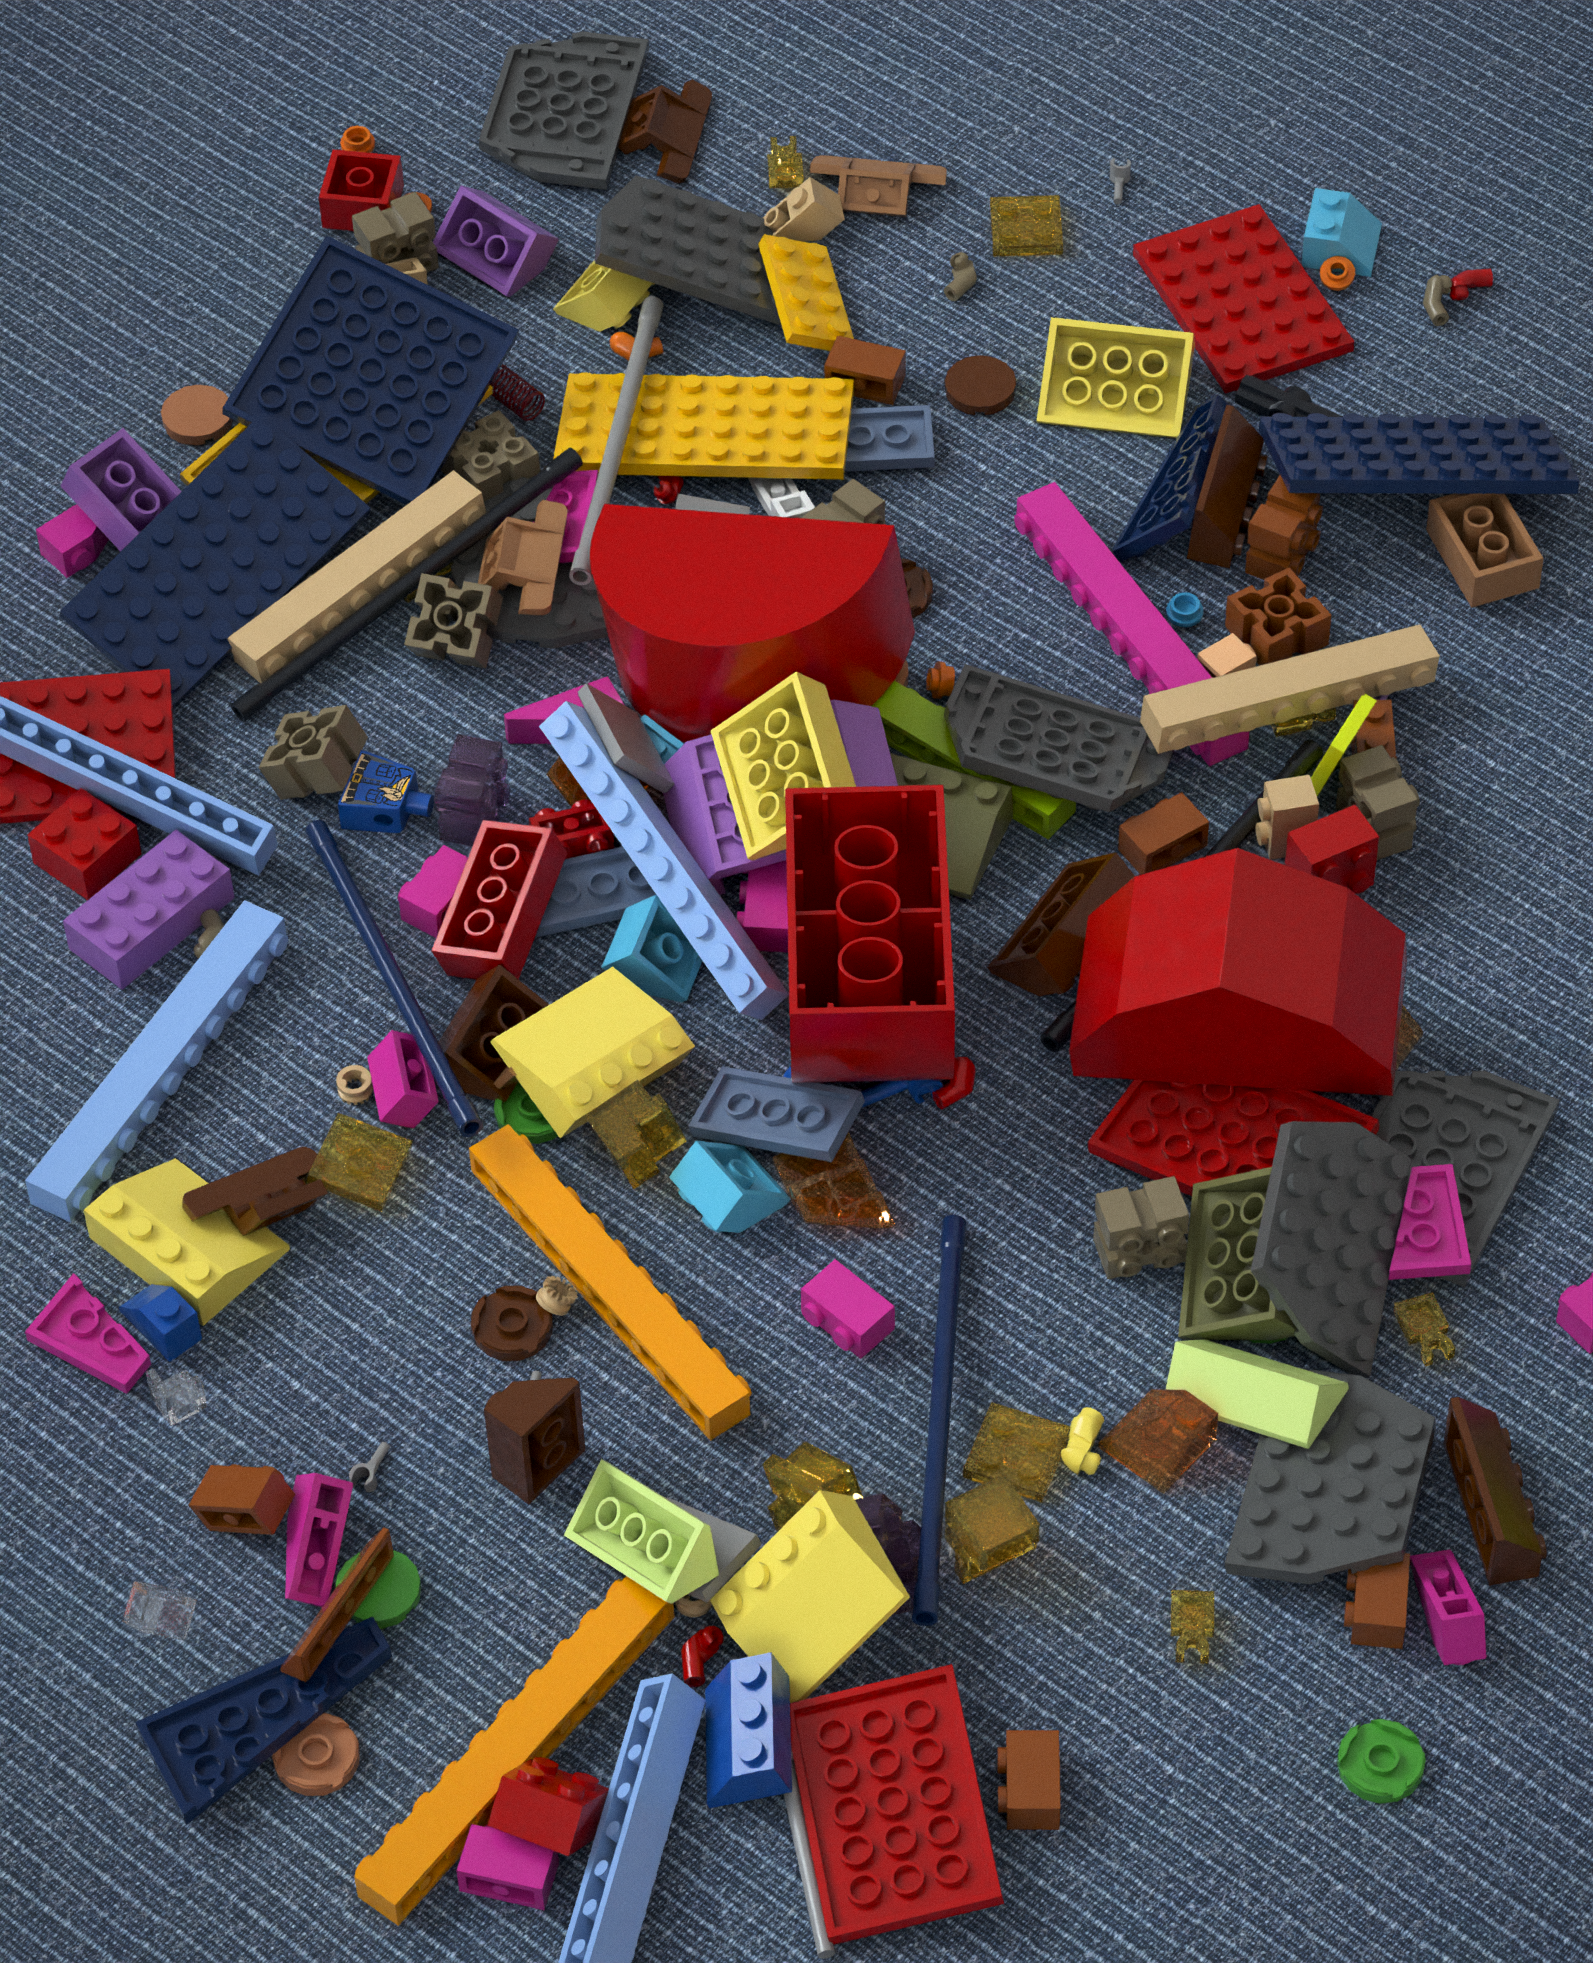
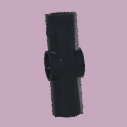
[1235,375,1343,417]

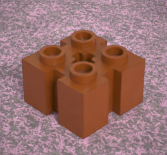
[1245,475,1323,580]
[1225,567,1332,666]

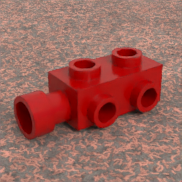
[529,799,614,859]

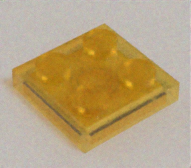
[990,195,1063,256]
[307,1113,413,1212]
[963,1402,1070,1502]

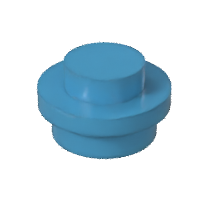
[1166,592,1203,627]

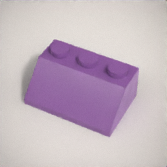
[433,185,559,297]

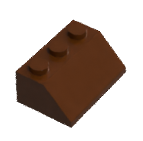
[438,964,549,1103]
[484,1377,586,1505]

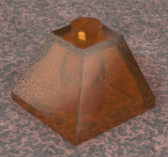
[1098,1389,1218,1494]

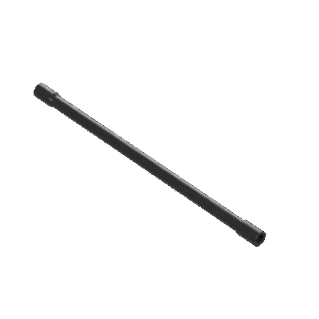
[230,448,583,722]
[1040,740,1323,1052]

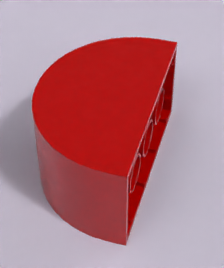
[590,504,915,742]
[785,785,955,1083]

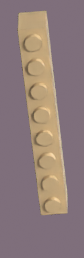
[228,470,486,683]
[1140,624,1440,754]

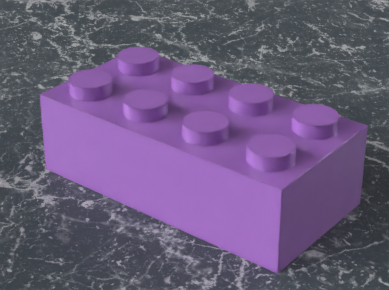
[61,428,182,552]
[63,829,234,990]

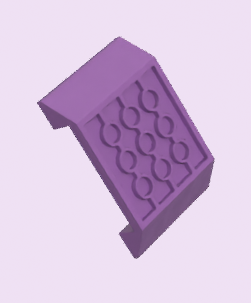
[663,700,898,895]

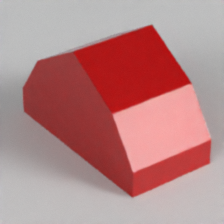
[1069,848,1407,1096]

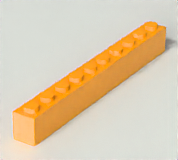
[469,1124,752,1441]
[354,1576,675,1926]

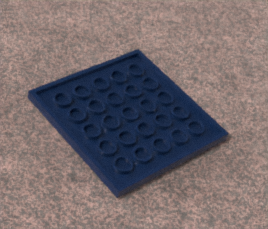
[222,235,519,505]

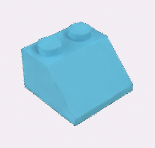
[1302,188,1382,277]
[601,895,703,1003]
[669,1141,791,1233]

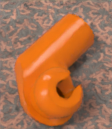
[610,332,663,361]

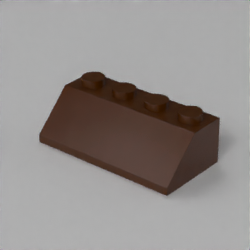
[1187,405,1268,569]
[987,852,1135,997]
[1443,1397,1547,1586]

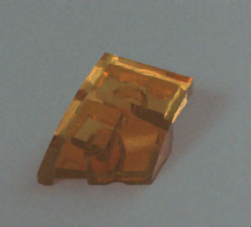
[772,1132,895,1229]

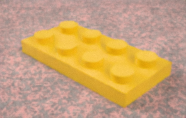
[758,234,854,351]

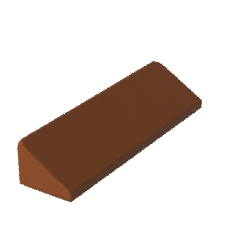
[280,1527,394,1682]

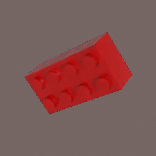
[431,820,567,980]

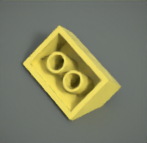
[553,260,655,332]

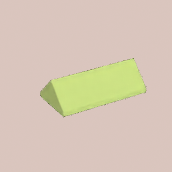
[1164,1339,1349,1449]
[564,1459,719,1604]

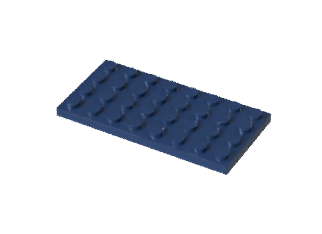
[1259,413,1580,494]
[60,414,371,710]

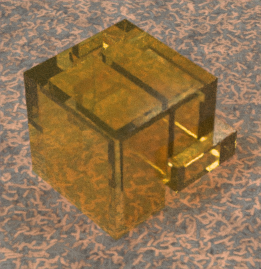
[585,1080,687,1190]
[762,1441,869,1531]
[945,1473,1040,1584]

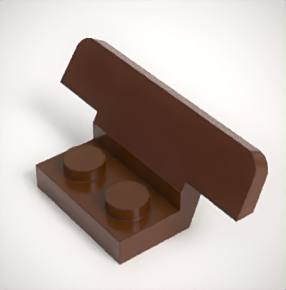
[619,79,712,183]
[182,1147,328,1236]

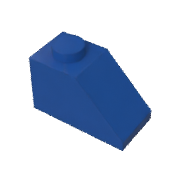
[119,1284,202,1362]

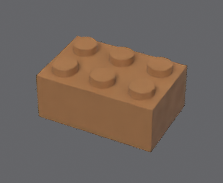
[1426,494,1544,608]

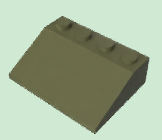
[890,753,1013,900]
[1178,1167,1297,1340]

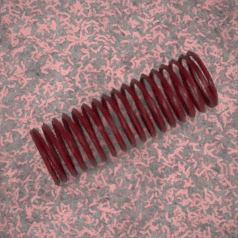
[490,364,545,421]

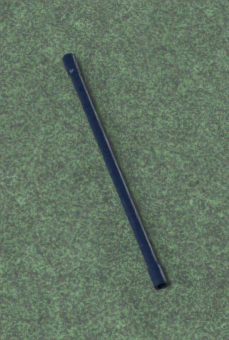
[305,820,483,1137]
[912,1215,966,1626]

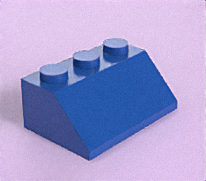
[705,1652,792,1808]

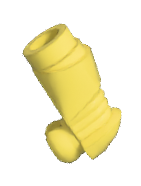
[1061,1407,1104,1475]

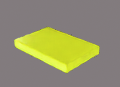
[1311,694,1377,797]

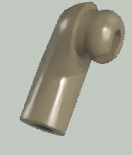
[944,252,977,301]
[1423,274,1452,326]
[193,909,225,959]

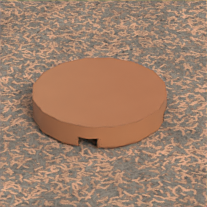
[161,385,233,445]
[272,1713,360,1796]

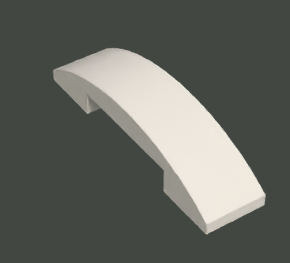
[748,478,815,518]

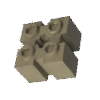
[352,191,439,273]
[441,410,540,501]
[802,479,885,524]
[404,573,503,669]
[258,705,368,800]
[1336,745,1420,860]
[1093,1176,1189,1279]

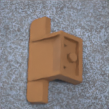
[810,155,947,217]
[478,500,568,615]

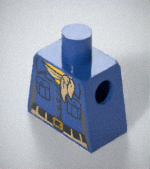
[338,750,434,833]

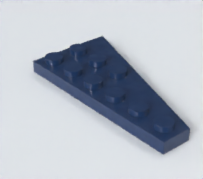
[1111,394,1228,563]
[135,1617,392,1825]

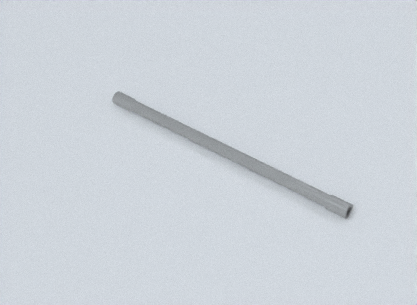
[569,296,664,585]

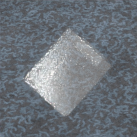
[146,1368,207,1426]
[122,1581,197,1640]

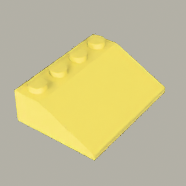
[1037,317,1195,438]
[711,672,856,860]
[490,967,695,1139]
[83,1158,290,1326]
[710,1490,910,1703]

